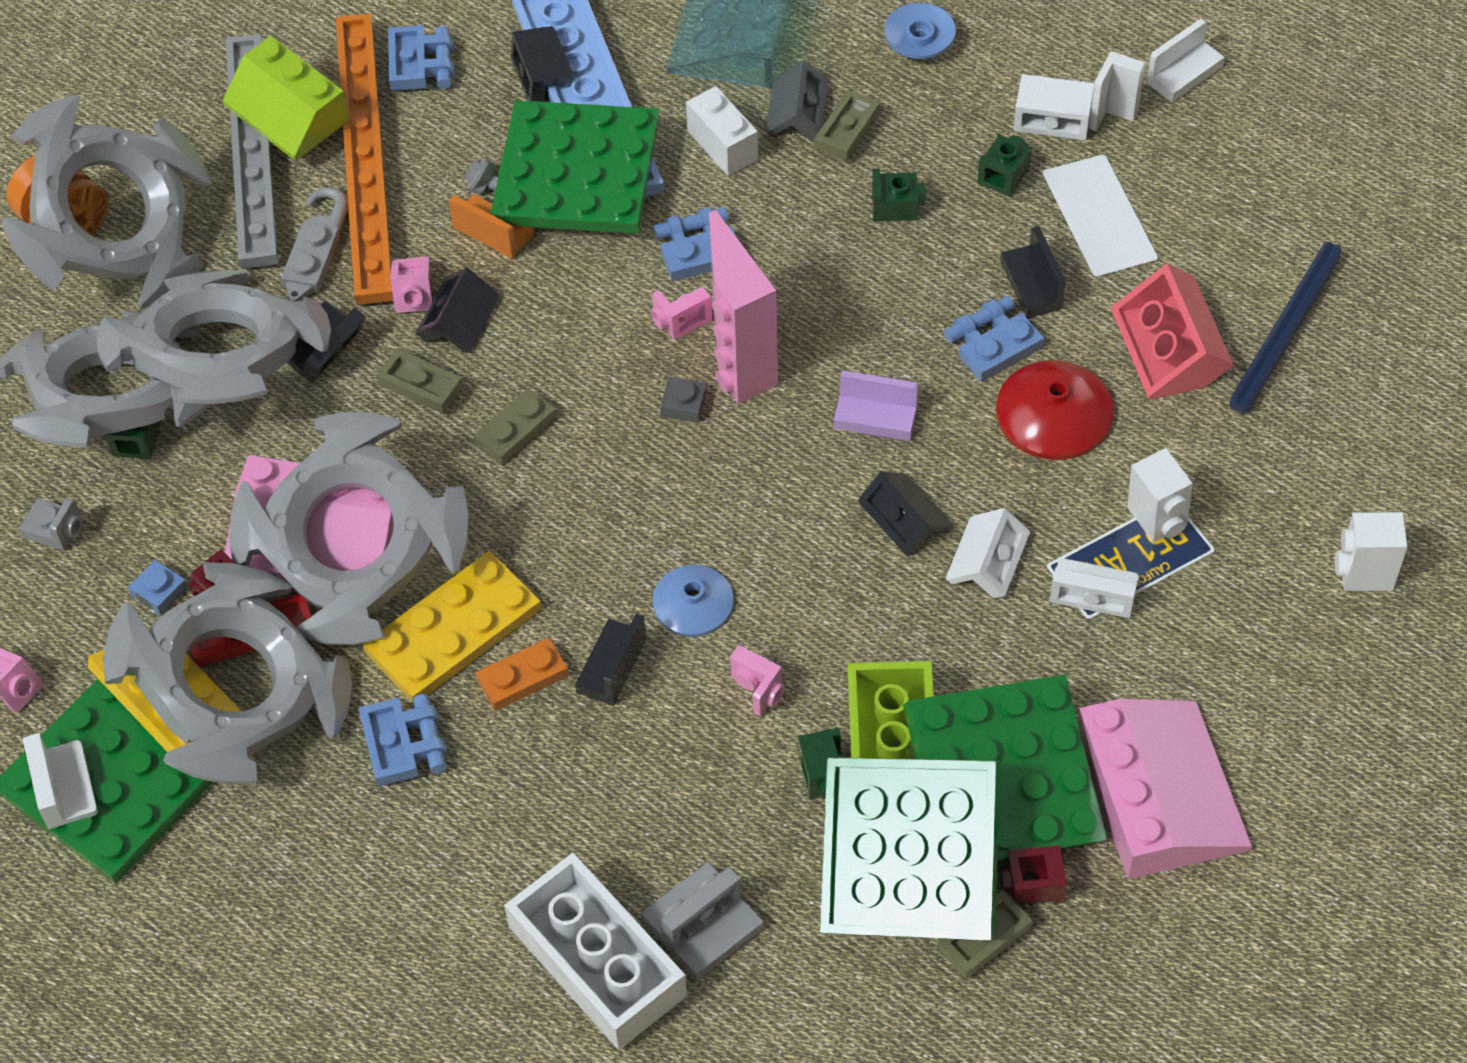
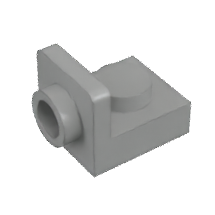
[19,498,83,551]

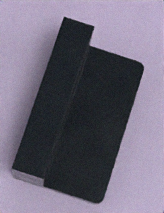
[510,26,573,102]
[1000,226,1066,319]
[415,267,499,353]
[287,301,366,383]
[857,471,953,555]
[575,614,647,706]

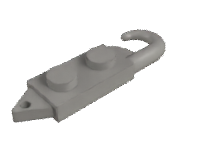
[281,187,349,302]

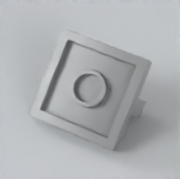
[641,862,764,981]

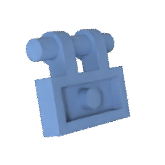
[388,25,455,91]
[653,207,736,281]
[943,296,1044,382]
[359,694,447,787]

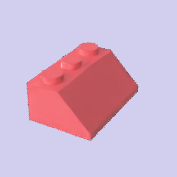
[1111,263,1234,399]

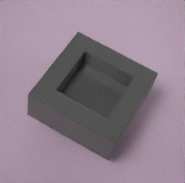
[660,377,707,423]

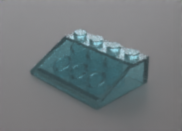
[667,0,795,88]

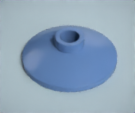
[884,3,956,59]
[653,565,734,637]

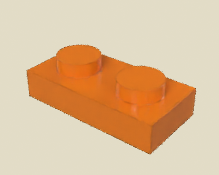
[475,637,569,711]

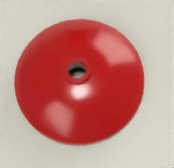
[996,360,1114,460]

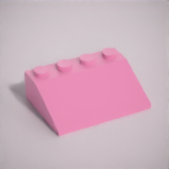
[709,210,778,404]
[225,455,394,592]
[1077,699,1252,880]

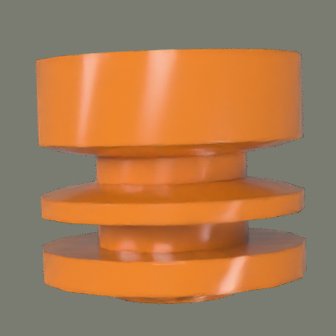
[6,155,109,235]

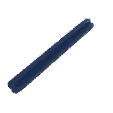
[1229,242,1342,414]

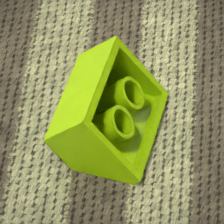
[222,36,350,161]
[847,661,934,760]

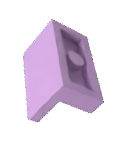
[834,371,919,441]

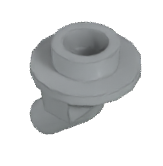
[464,157,498,195]

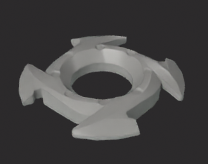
[1,95,211,309]
[96,269,331,404]
[0,311,211,448]
[229,412,469,645]
[103,562,352,784]

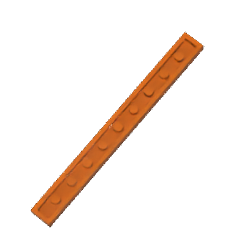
[336,13,393,305]

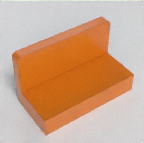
[449,194,534,259]

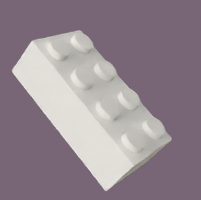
[504,853,687,1050]

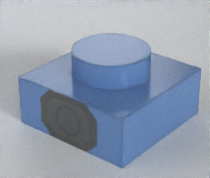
[128,560,188,616]

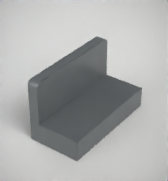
[766,60,828,140]

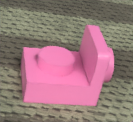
[390,256,432,313]
[650,287,712,340]
[730,645,785,717]
[0,648,44,712]

